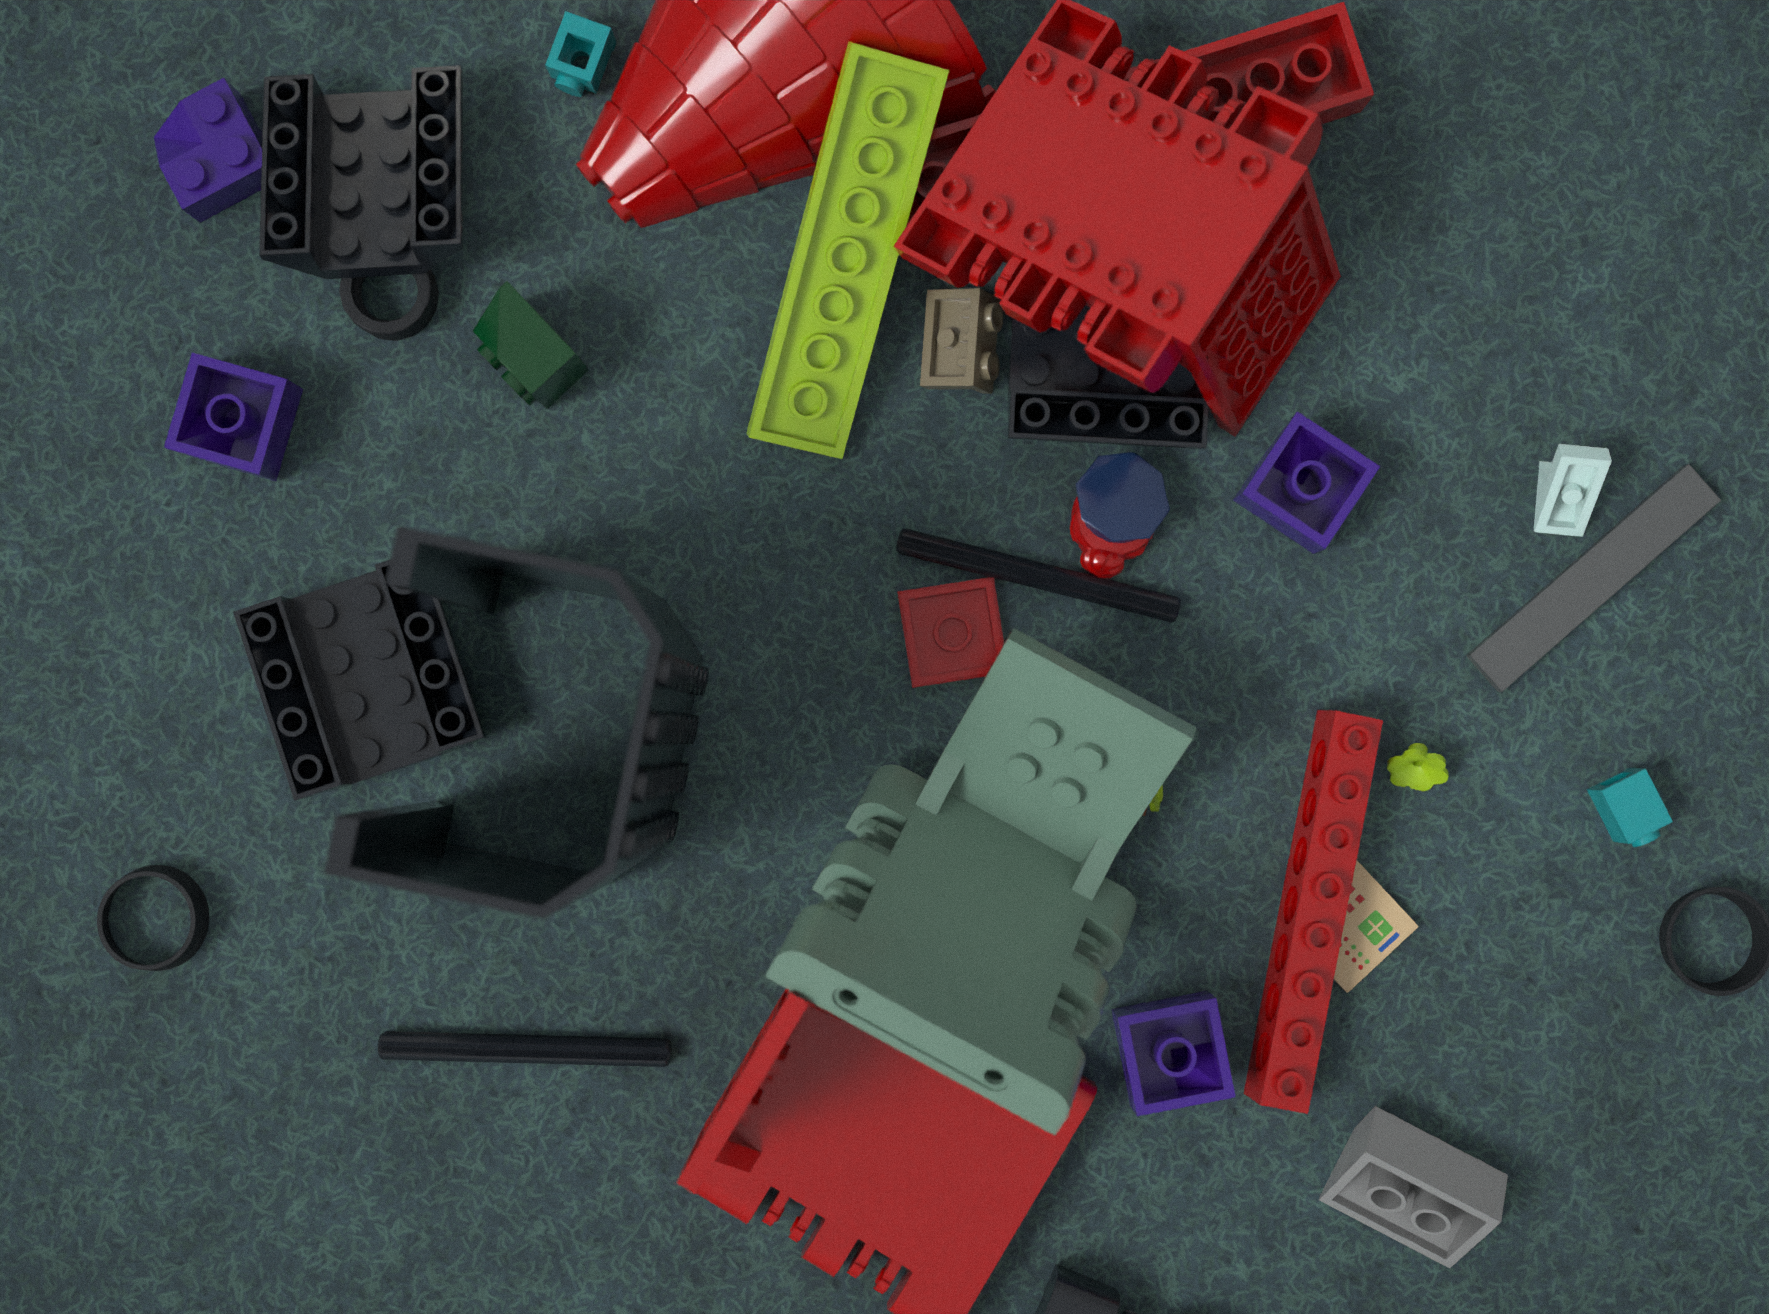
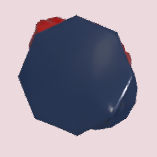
[1070,452,1170,578]

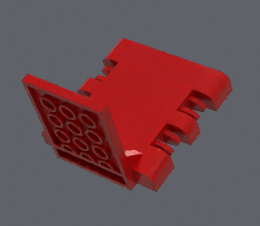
[893,0,1341,437]
[676,989,1098,1314]

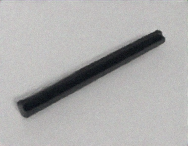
[896,528,1181,622]
[378,1031,672,1067]

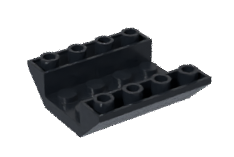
[259,65,463,279]
[1008,305,1209,449]
[233,559,485,801]

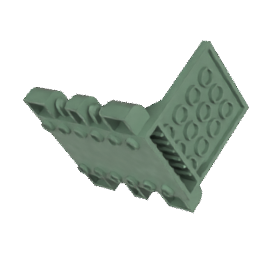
[765,628,1197,1135]

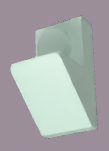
[1534,444,1612,537]

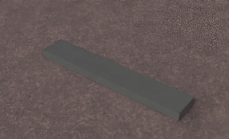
[1466,464,1721,692]

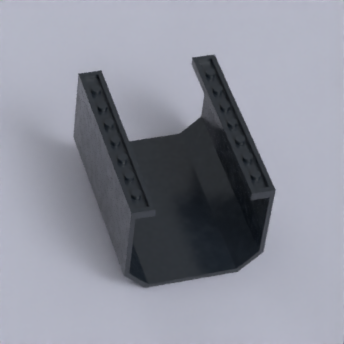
[324,526,709,919]

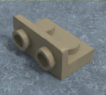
[920,288,1003,394]

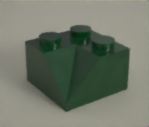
[473,281,589,409]

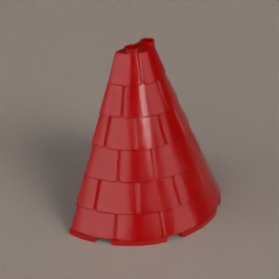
[575,0,995,228]

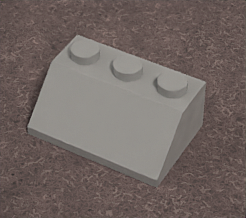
[1319,1106,1508,1268]

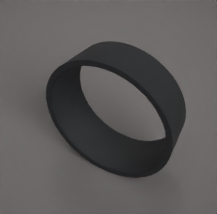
[97,865,210,971]
[1659,887,1769,996]

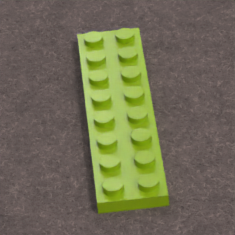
[746,41,949,459]

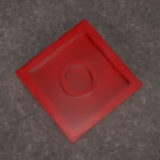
[897,577,1004,688]

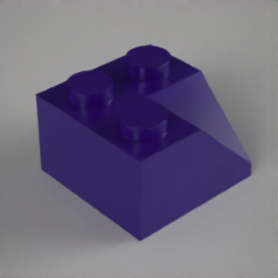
[154,78,263,222]
[164,353,303,481]
[1233,411,1380,554]
[1111,991,1236,1116]

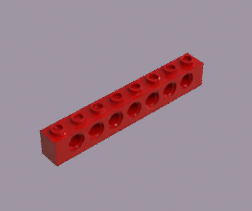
[1243,710,1383,1114]

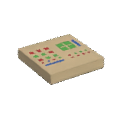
[1334,860,1419,993]

